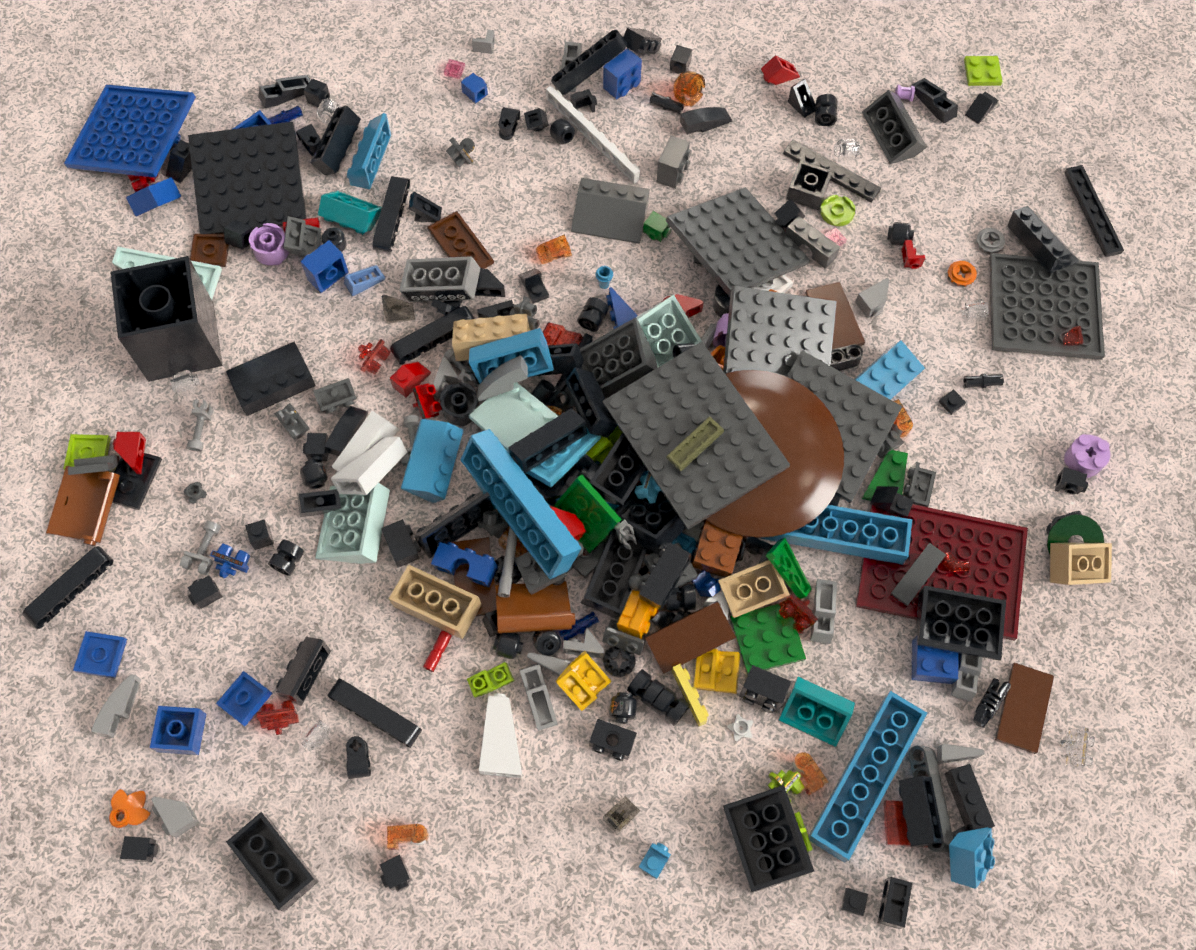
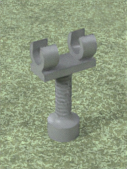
[444,348,480,386]
[187,399,214,452]
[402,415,419,466]
[615,520,637,549]
[180,521,221,575]

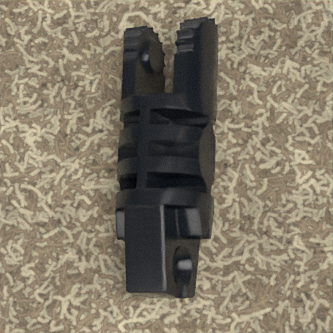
[973,678,1011,728]

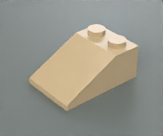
[1050,543,1112,585]
[718,560,789,618]

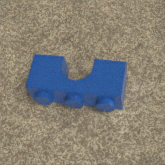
[431,542,498,588]

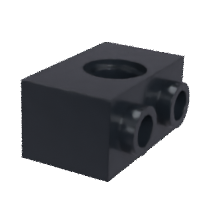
[589,719,637,761]

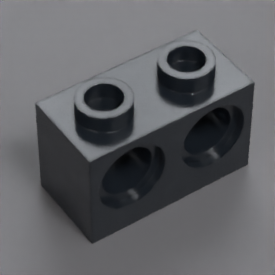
[877,877,913,929]

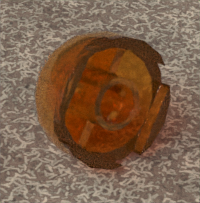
[673,71,705,107]

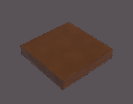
[190,234,229,267]

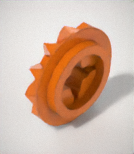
[948,261,977,287]

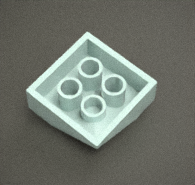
[636,295,702,367]

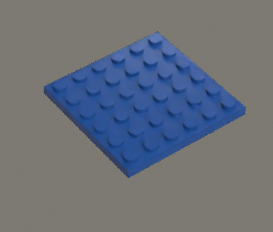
[64,84,196,178]

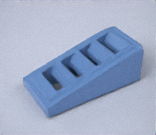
[344,265,385,296]

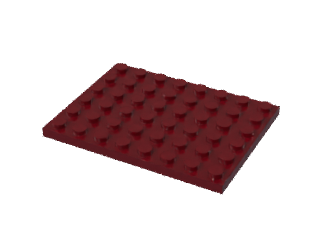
[855,504,1028,641]

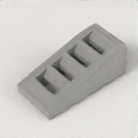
[527,653,572,675]
[937,744,984,764]

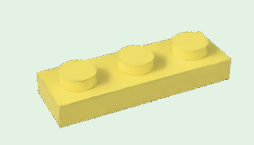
[672,664,709,727]

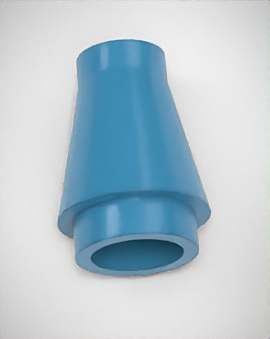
[595,266,613,289]

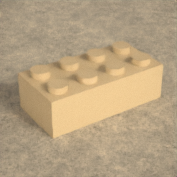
[452,314,530,361]
[388,565,482,639]

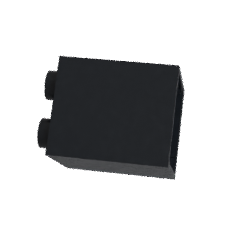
[110,256,223,382]

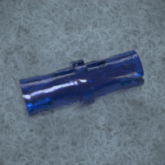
[267,106,303,124]
[559,611,599,641]

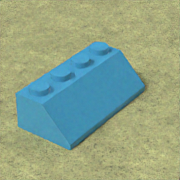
[347,113,391,189]
[469,328,554,384]
[401,419,464,503]

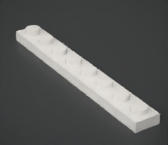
[546,86,640,184]

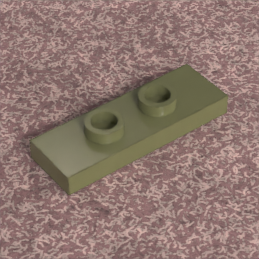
[666,416,724,472]

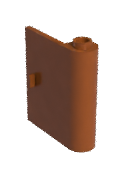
[46,466,120,546]
[495,581,575,633]

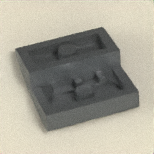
[283,216,322,258]
[68,455,120,475]

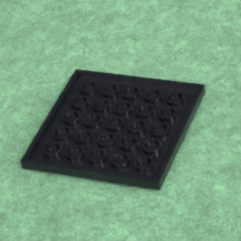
[188,122,307,234]

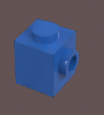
[461,73,488,104]

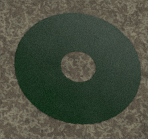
[1047,514,1104,555]

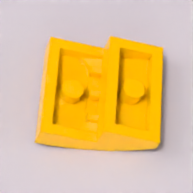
[694,649,740,694]
[556,651,612,711]

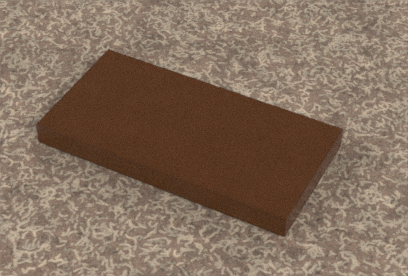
[427,211,494,269]
[805,282,865,349]
[451,537,497,617]
[645,601,736,674]
[995,662,1054,754]

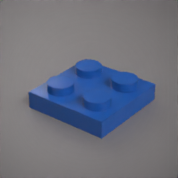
[73,631,128,679]
[216,671,273,726]

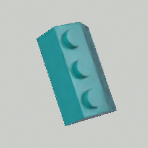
[318,191,382,234]
[779,676,855,747]

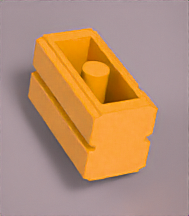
[617,590,657,639]

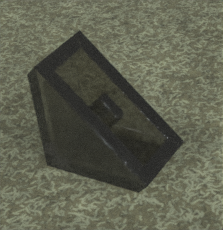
[381,294,415,324]
[603,796,640,836]

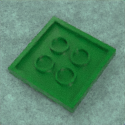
[553,475,622,553]
[730,602,806,675]

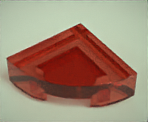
[1063,326,1084,345]

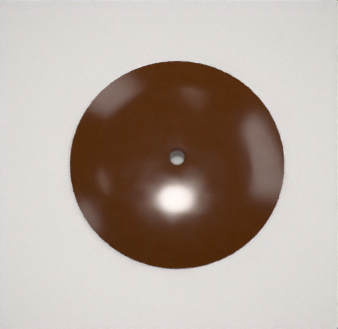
[705,370,844,537]

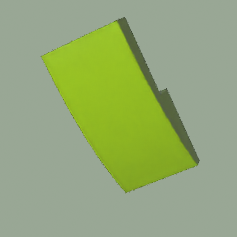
[467,662,515,698]

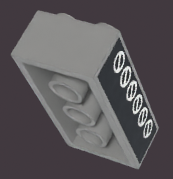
[399,257,480,302]

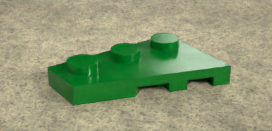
[862,450,908,501]
[766,538,812,600]

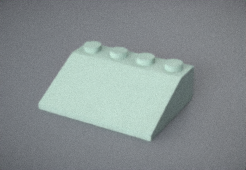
[469,382,558,452]
[315,483,390,564]

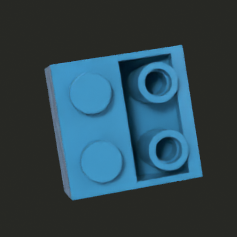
[949,827,995,889]

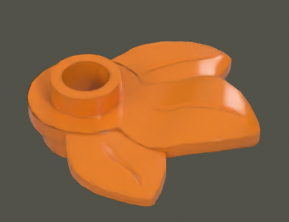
[109,789,150,828]

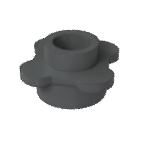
[184,482,207,504]

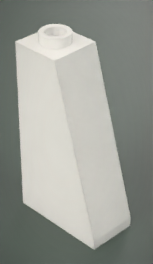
[332,411,400,474]
[331,437,407,495]
[479,693,522,778]

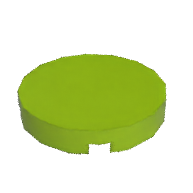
[820,195,855,226]

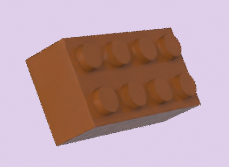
[691,520,743,578]

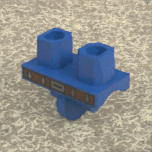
[210,543,250,578]

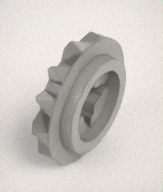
[976,228,1005,253]

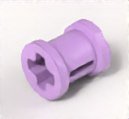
[895,85,915,102]

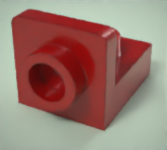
[901,240,926,269]

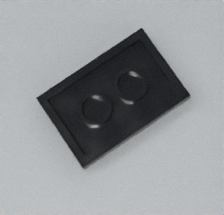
[112,453,162,510]

